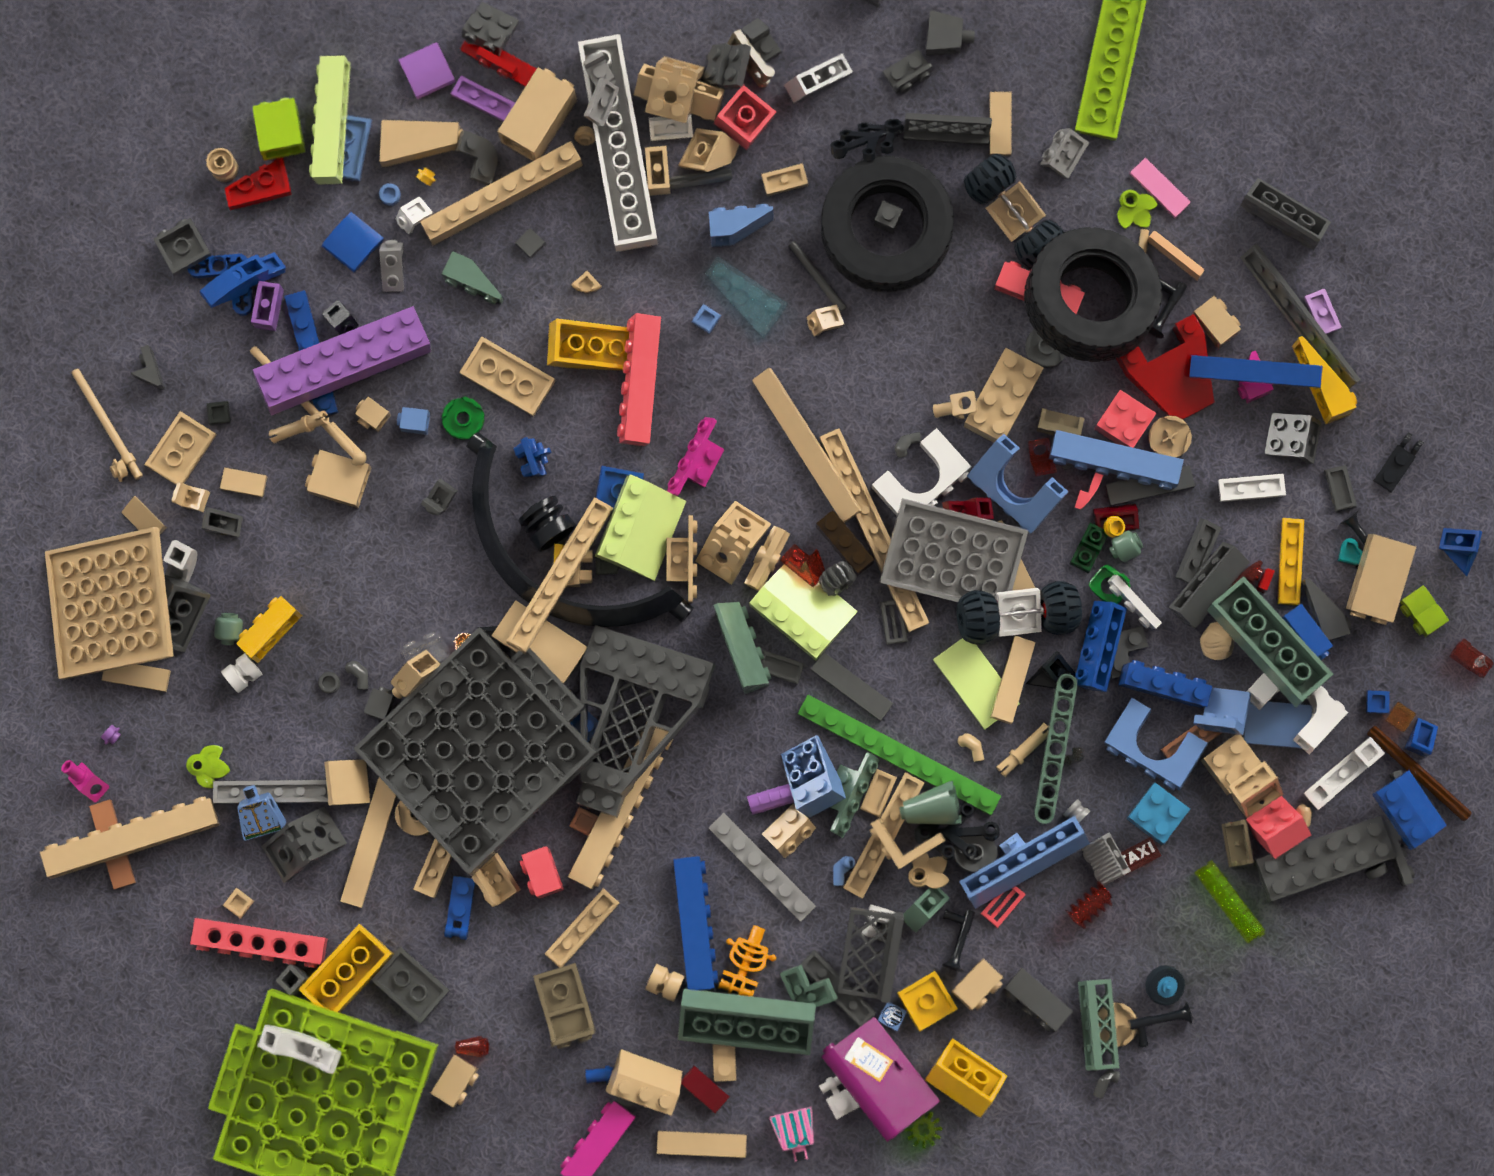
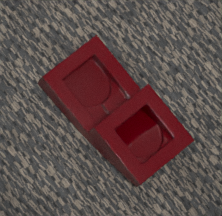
[681,1066,730,1113]

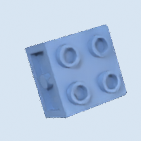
[1193,688,1251,735]

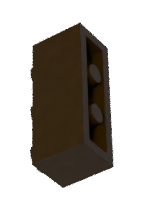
[816,510,874,576]

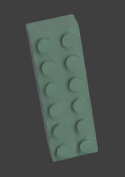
[1207,576,1333,708]
[678,989,816,1055]

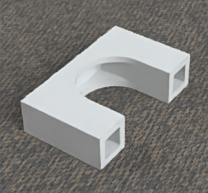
[871,428,971,516]
[1247,673,1348,754]

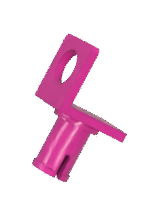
[61,760,109,802]

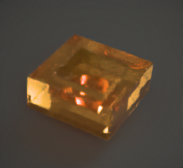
[1385,702,1416,732]

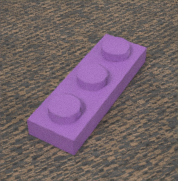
[451,76,515,122]

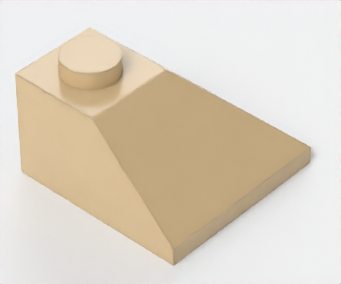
[679,128,740,172]

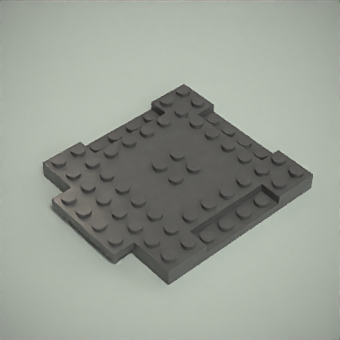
[353,627,599,876]

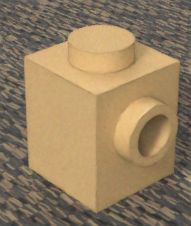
[355,397,391,432]

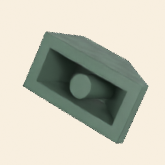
[903,887,950,933]

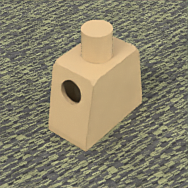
[391,650,440,699]

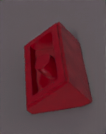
[1093,504,1139,531]

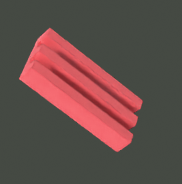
[981,886,1026,928]

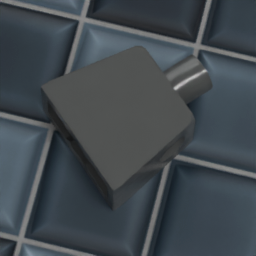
[926,10,975,55]

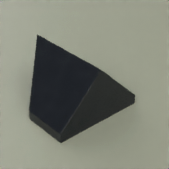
[1026,651,1076,690]

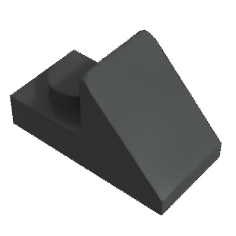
[741,18,781,63]
[131,345,165,390]

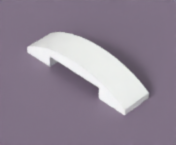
[1303,737,1385,810]

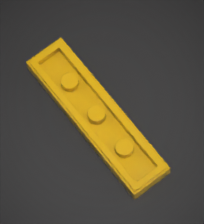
[1277,518,1304,606]

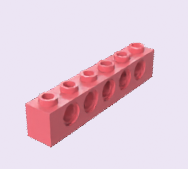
[190,918,328,968]

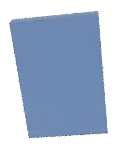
[343,115,372,182]
[1243,702,1312,749]

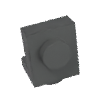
[421,479,457,515]

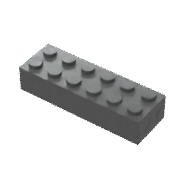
[1254,816,1396,902]

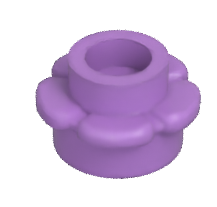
[101,725,121,745]

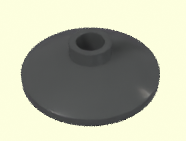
[954,836,997,873]

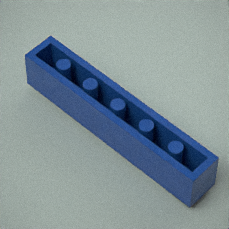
[673,856,718,990]

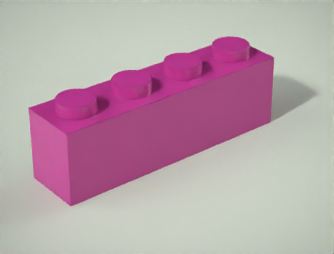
[560,1101,636,1176]

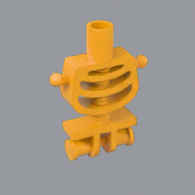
[718,925,776,997]

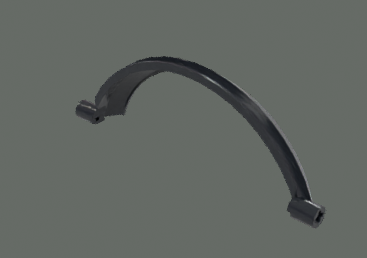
[466,432,694,627]

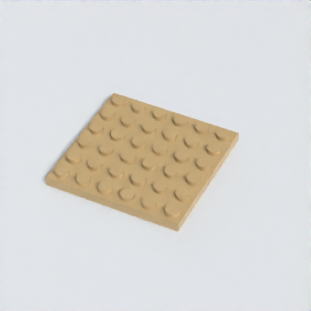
[45,527,174,679]

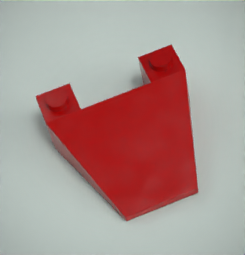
[1116,314,1214,420]

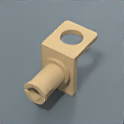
[933,391,977,419]

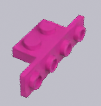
[667,417,724,496]

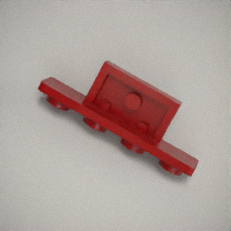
[460,41,537,87]

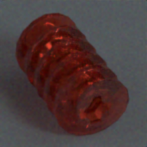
[1065,881,1113,929]

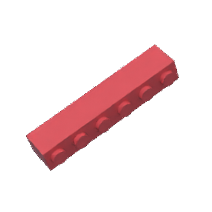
[617,313,661,446]

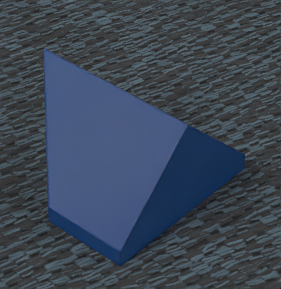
[1439,528,1482,576]

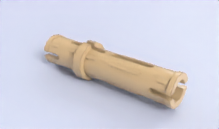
[269,411,329,443]
[996,723,1048,777]

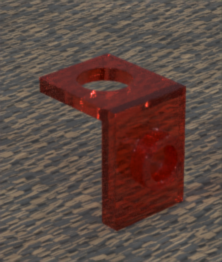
[1028,438,1057,476]

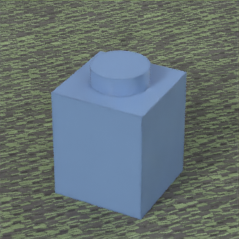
[397,407,430,435]

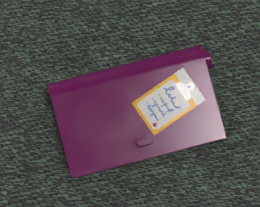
[822,1017,940,1142]

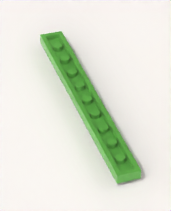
[798,695,1001,816]

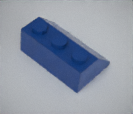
[1372,770,1447,850]

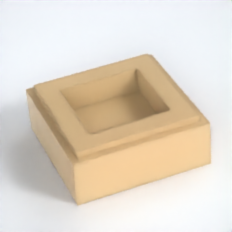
[223,888,254,919]

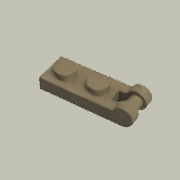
[727,29,775,88]

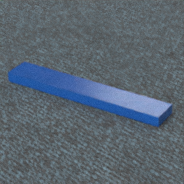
[1189,355,1323,388]

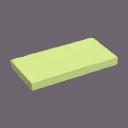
[933,638,1020,730]

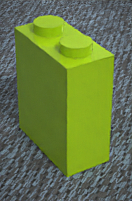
[252,98,305,161]

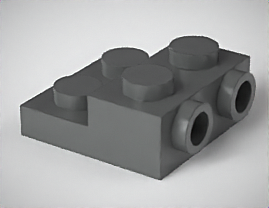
[462,2,519,56]
[702,43,751,90]
[153,218,212,276]

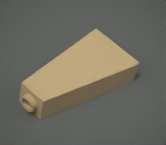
[380,120,463,167]

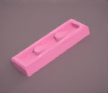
[1130,158,1191,218]

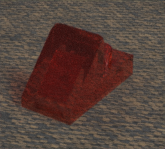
[780,544,825,588]

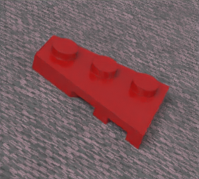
[224,157,292,210]

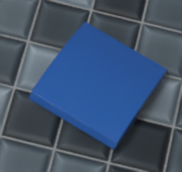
[322,212,383,272]

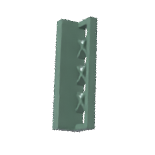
[1078,979,1119,1071]

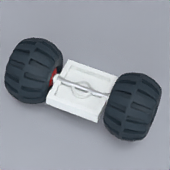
[957,581,1082,645]

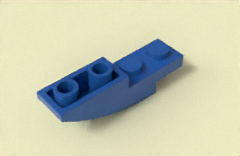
[200,252,286,308]

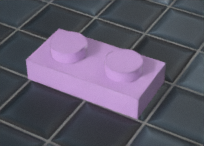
[1304,288,1342,335]

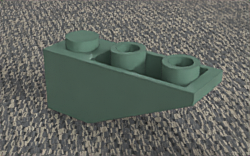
[442,251,503,304]

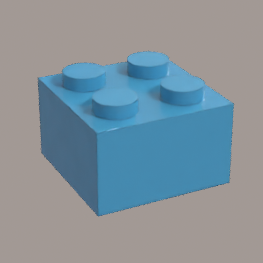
[1126,782,1190,845]

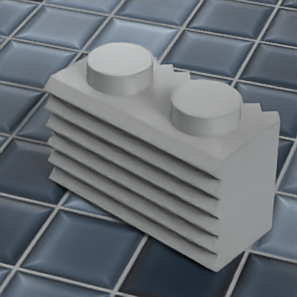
[1082,832,1131,886]

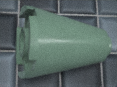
[900,781,962,825]

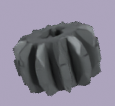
[819,561,856,596]

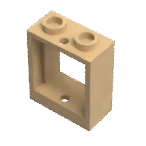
[1228,761,1283,818]

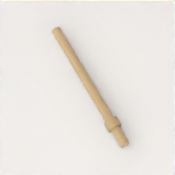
[71,369,143,480]

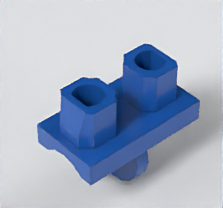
[514,437,552,477]

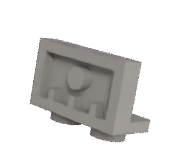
[1040,128,1089,179]

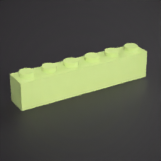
[309,56,350,184]

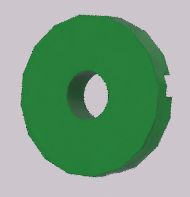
[442,397,485,440]

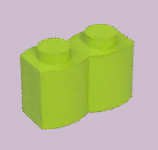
[1400,585,1449,637]

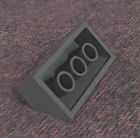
[1240,178,1331,250]

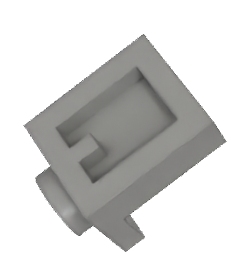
[583,52,615,87]

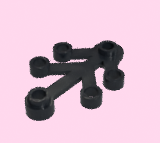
[830,119,904,161]
[914,803,1000,860]

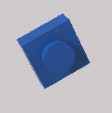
[1366,690,1390,714]

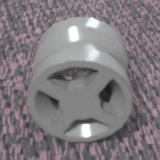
[1063,799,1090,822]

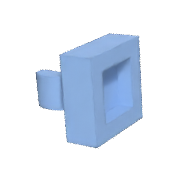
[999,833,1025,855]

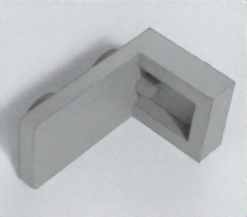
[379,240,404,292]

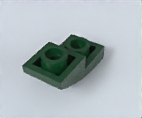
[1070,523,1107,573]

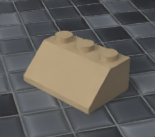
[605,1049,682,1116]

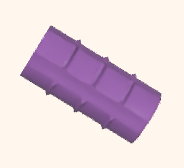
[747,784,794,815]

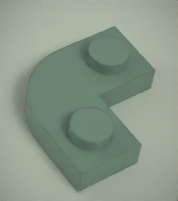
[780,965,837,1007]

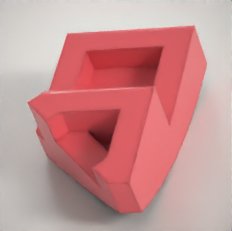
[1074,472,1103,510]

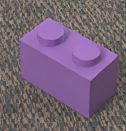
[251,281,284,331]

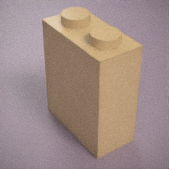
[305,450,371,508]

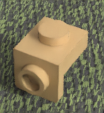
[171,482,210,512]

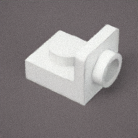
[396,197,433,234]

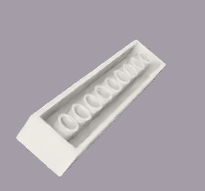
[578,34,658,252]

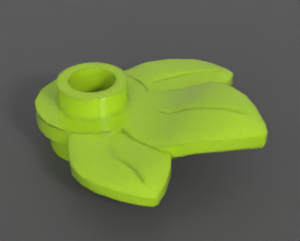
[1117,190,1157,229]
[186,745,230,788]

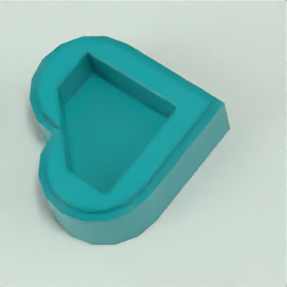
[1337,538,1363,565]

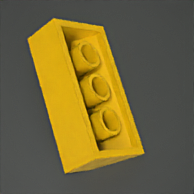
[298,924,394,1013]

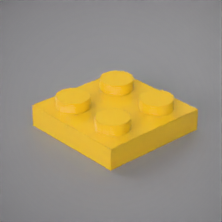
[897,971,958,1032]

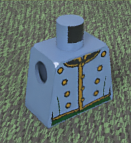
[238,785,286,841]

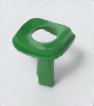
[1089,565,1130,604]

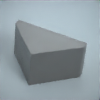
[201,507,243,537]

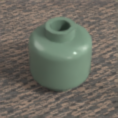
[1109,530,1143,562]
[214,613,243,645]

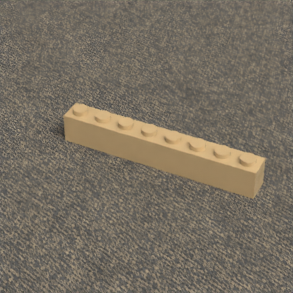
[420,141,582,245]
[568,722,673,890]
[40,797,220,879]

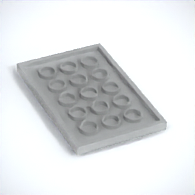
[879,498,1028,602]

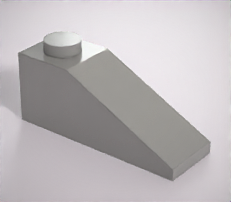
[784,53,853,103]

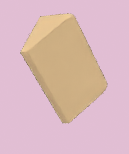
[122,496,167,534]

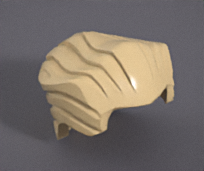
[1200,622,1234,660]

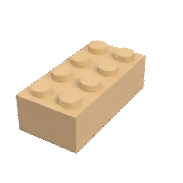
[964,348,1044,443]

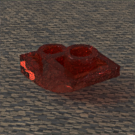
[1231,560,1263,587]

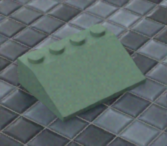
[714,602,771,694]

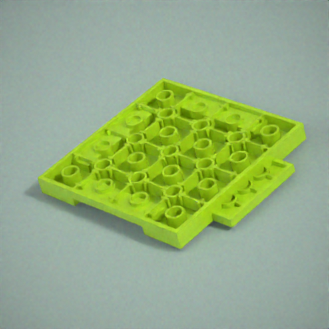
[208,988,438,1176]

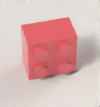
[714,85,776,150]
[1094,390,1156,448]
[1246,796,1311,859]
[520,846,564,899]

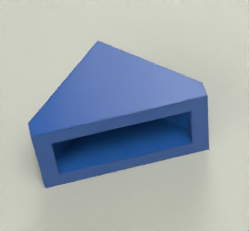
[1405,718,1438,757]

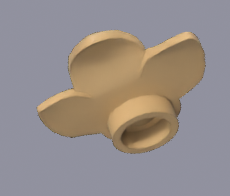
[908,853,949,889]

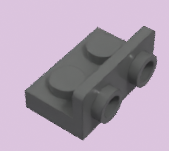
[882,49,932,94]

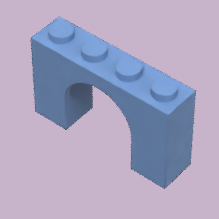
[967,434,1068,533]
[1104,698,1208,791]

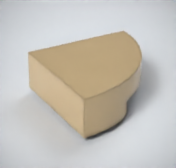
[571,271,601,293]

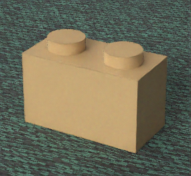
[645,146,671,196]
[1193,296,1241,349]
[431,1055,479,1107]

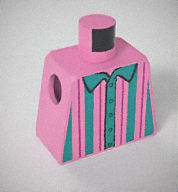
[770,1107,814,1162]

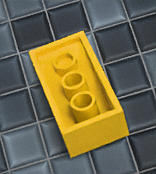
[547,319,629,371]
[1292,336,1357,425]

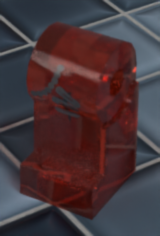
[1449,638,1494,678]

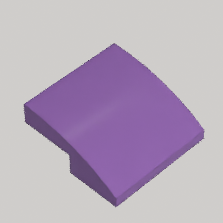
[399,42,456,99]

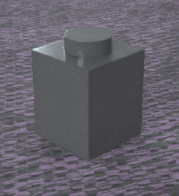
[874,201,903,234]
[364,686,396,720]
[276,964,310,998]

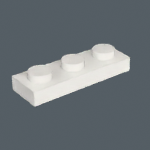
[1218,474,1286,502]
[1107,575,1162,629]

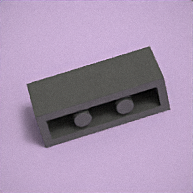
[1004,968,1073,1032]

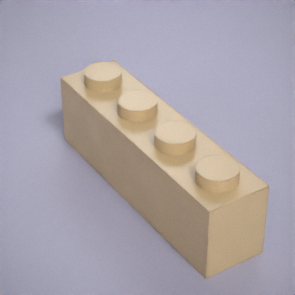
[634,64,725,121]

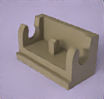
[1037,408,1084,436]
[1221,819,1254,868]

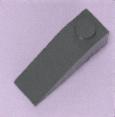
[1302,578,1352,641]

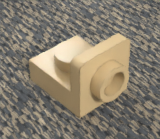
[807,305,844,336]

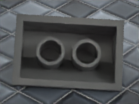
[164,575,211,652]

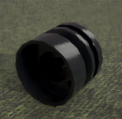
[518,496,576,552]

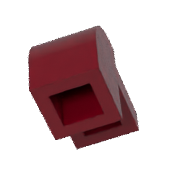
[942,497,994,520]

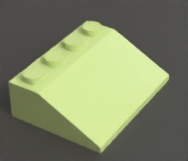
[595,475,686,581]
[749,557,858,661]

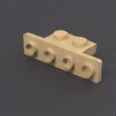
[666,515,697,603]

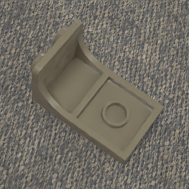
[533,963,596,1049]

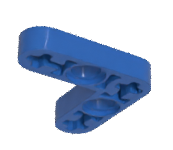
[187,254,253,316]

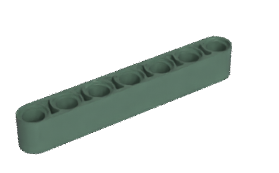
[1034,674,1077,824]

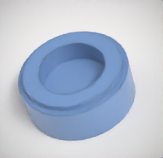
[379,183,401,206]

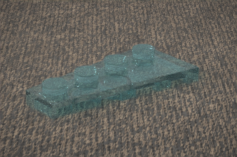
[705,256,788,339]

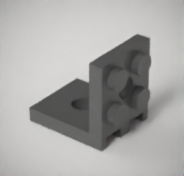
[261,807,347,883]

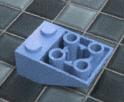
[709,204,773,247]
[781,735,846,818]

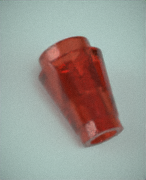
[455,1036,489,1058]

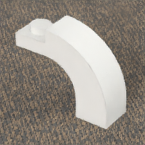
[163,540,197,582]
[258,1025,341,1073]

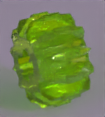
[904,1112,942,1149]

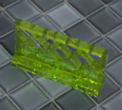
[1194,859,1266,944]

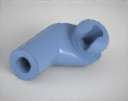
[833,856,855,886]

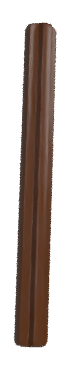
[1367,726,1472,821]

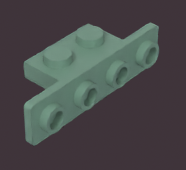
[829,752,879,838]

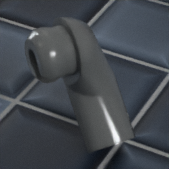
[894,432,922,458]
[345,661,368,690]
[1093,1069,1120,1099]

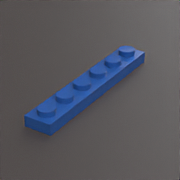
[284,290,339,415]

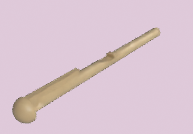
[250,346,366,466]

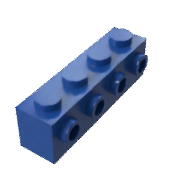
[1075,601,1127,692]
[1118,660,1212,708]

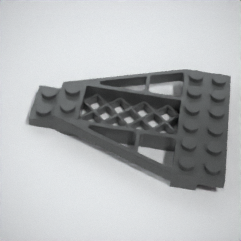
[576,625,716,818]

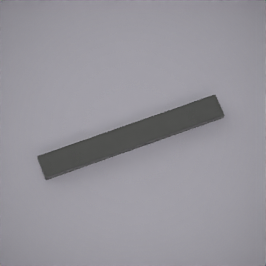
[1240,244,1361,389]

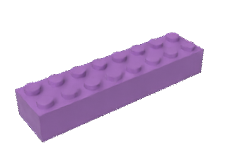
[253,306,431,415]

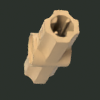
[744,526,790,591]

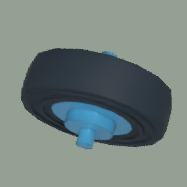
[1145,965,1185,1006]

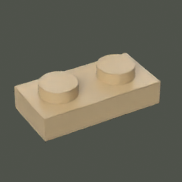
[761,163,808,196]
[713,1044,736,1081]

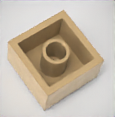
[1200,734,1261,795]
[951,959,1003,1010]

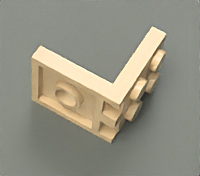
[645,56,705,123]
[695,501,771,585]
[870,819,946,869]

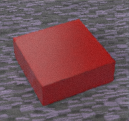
[1257,568,1275,593]

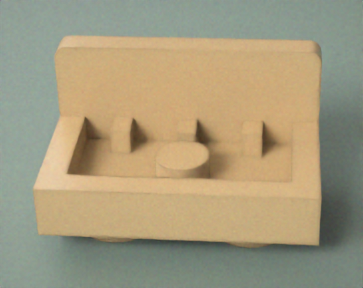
[762,804,816,858]
[472,853,521,907]

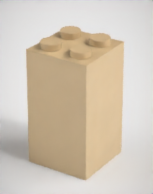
[498,67,577,161]
[1346,534,1416,625]

